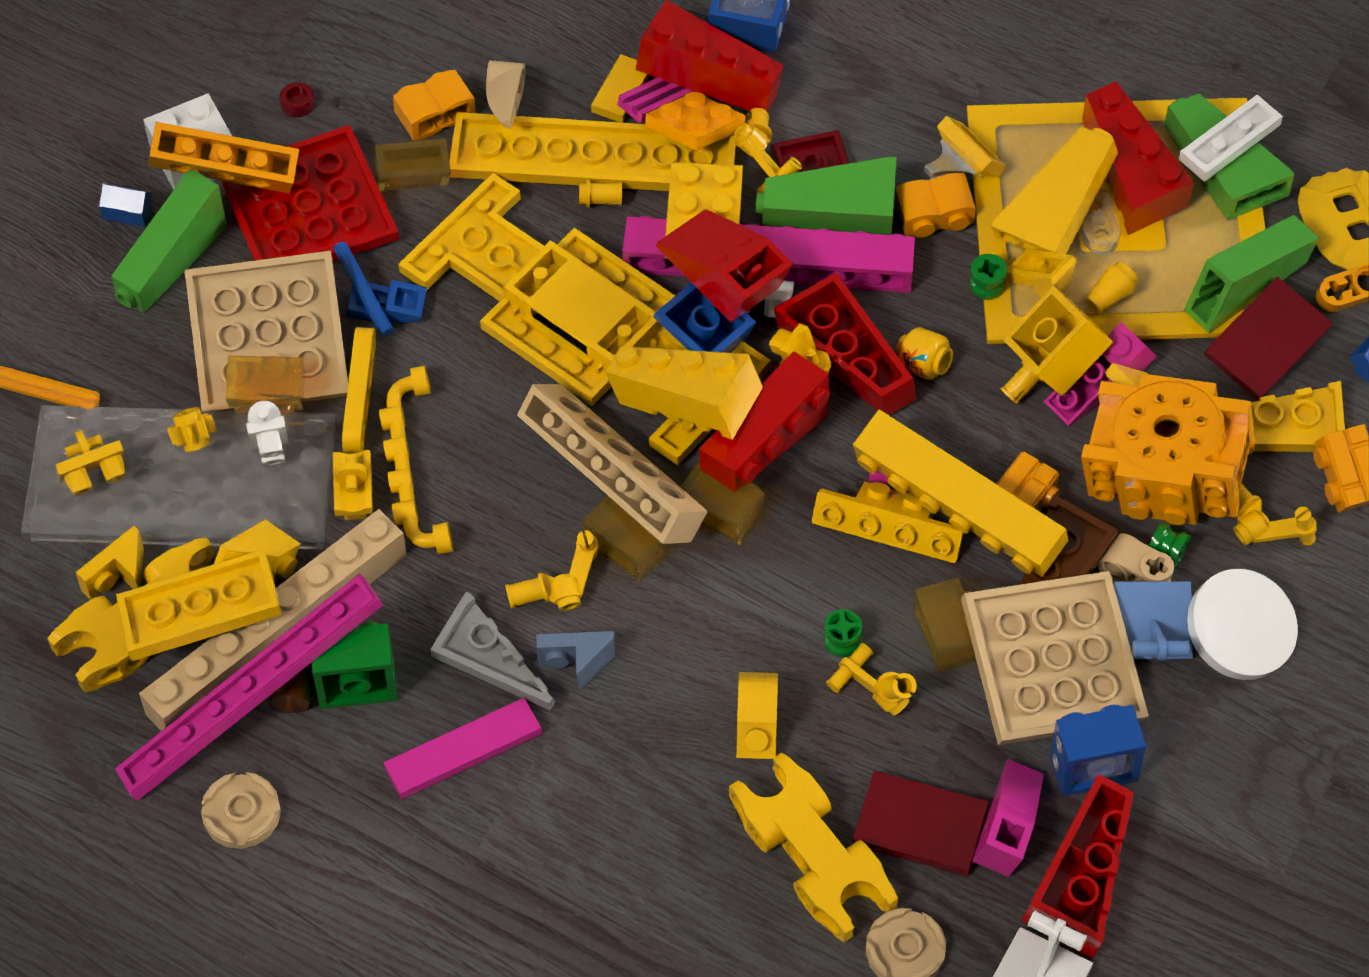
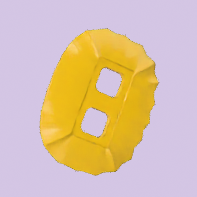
[1298,168,1369,270]

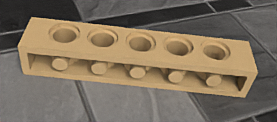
[517,384,708,544]

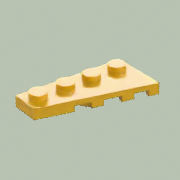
[1251,381,1345,452]

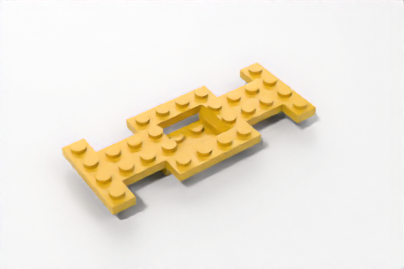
[398,173,771,466]

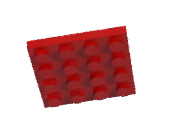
[219,125,399,262]

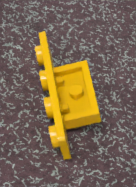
[812,481,964,563]

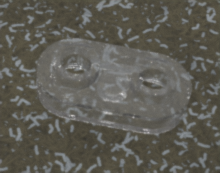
[1080,188,1121,254]

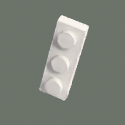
[1179,95,1283,182]

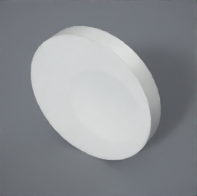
[1187,569,1298,680]

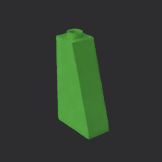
[1164,94,1294,221]
[756,157,897,235]
[111,168,227,314]
[1184,215,1319,333]

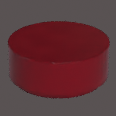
[279,82,315,118]

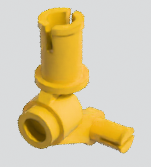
[733,108,802,192]
[1233,483,1317,546]
[505,530,599,611]
[826,643,917,716]

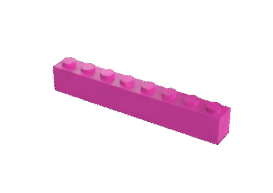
[623,216,915,293]

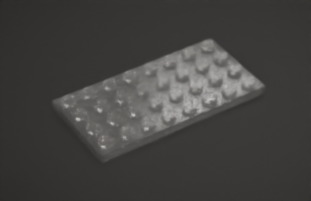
[21,405,337,549]

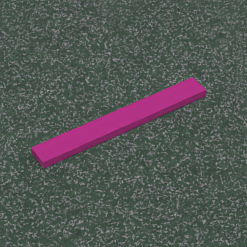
[115,573,383,801]

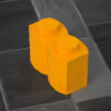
[393,70,476,141]
[895,173,976,238]

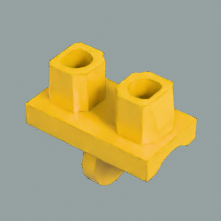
[769,323,831,373]
[55,430,126,497]
[333,450,373,520]

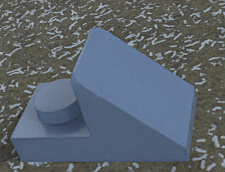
[536,631,615,690]

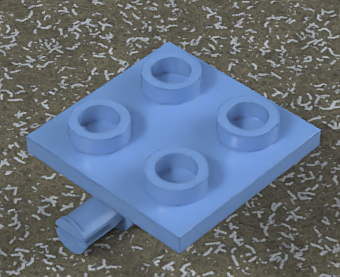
[1113,582,1193,660]

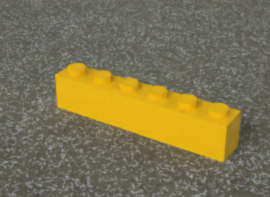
[853,409,1068,577]

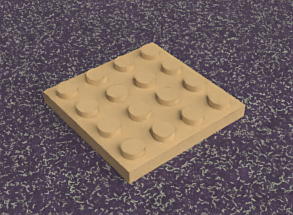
[185,251,348,415]
[961,571,1149,745]

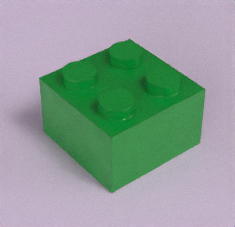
[312,622,398,709]

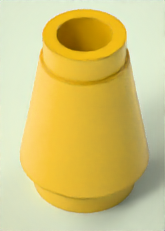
[1085,261,1139,314]

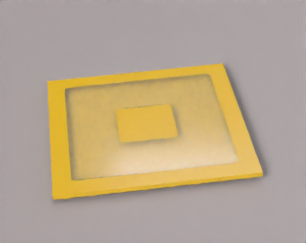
[966,98,1265,344]

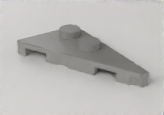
[430,592,555,711]

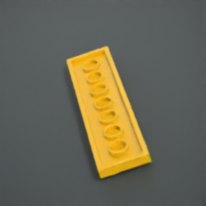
[448,112,736,191]

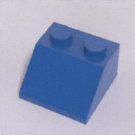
[653,282,756,353]

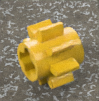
[167,407,217,452]

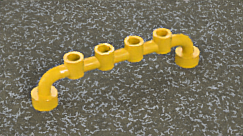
[379,365,454,555]

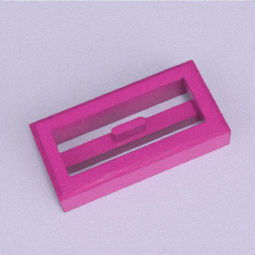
[617,78,693,124]

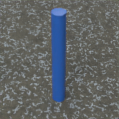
[333,242,394,337]

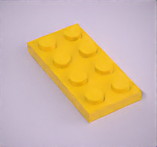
[116,549,282,661]

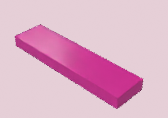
[383,697,542,800]

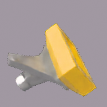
[924,116,1007,180]

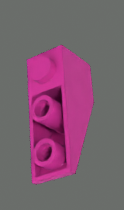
[1043,322,1157,427]
[972,759,1044,877]

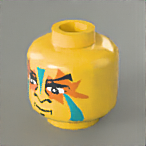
[896,327,953,380]

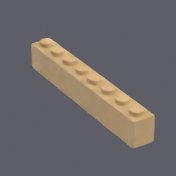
[139,509,407,731]

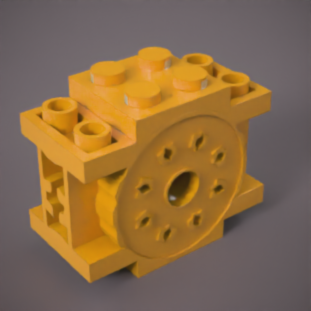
[1081,373,1255,525]

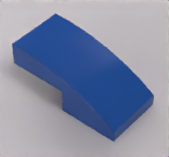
[346,279,427,323]

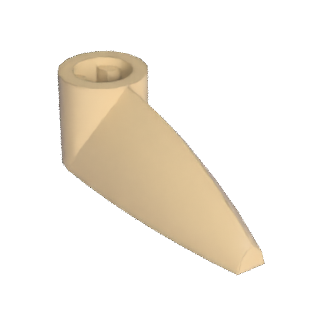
[486,60,526,129]

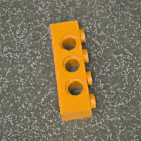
[148,122,299,193]

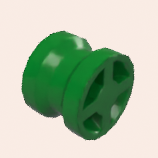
[969,254,1007,300]
[1149,522,1191,569]
[824,609,863,657]

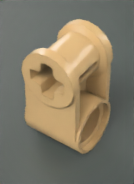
[1098,533,1174,582]

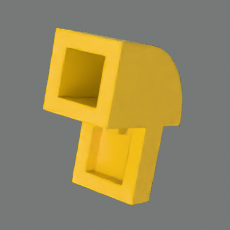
[736,672,778,759]

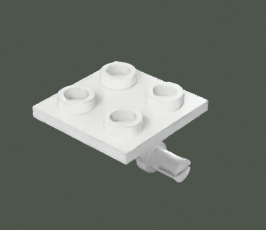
[993,910,1093,977]

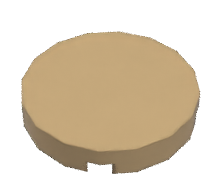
[201,772,281,849]
[865,908,946,977]

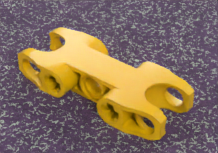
[47,537,215,692]
[729,753,898,942]

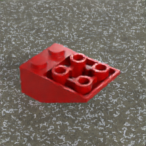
[655,209,793,322]

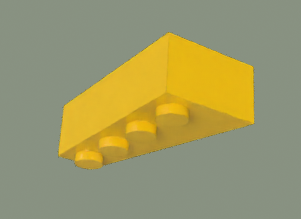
[605,346,763,440]

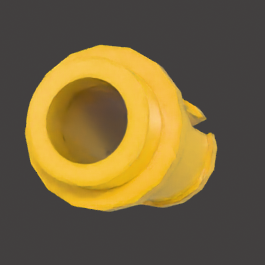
[579,179,622,208]

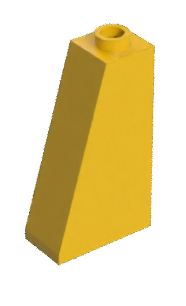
[991,126,1118,254]

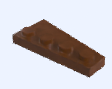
[1020,494,1118,585]

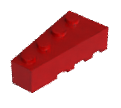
[635,0,784,112]
[1082,81,1194,235]
[774,272,917,415]
[699,351,830,493]
[1021,774,1134,960]

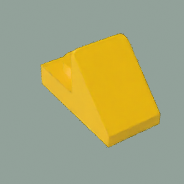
[1006,248,1077,298]
[75,526,144,600]

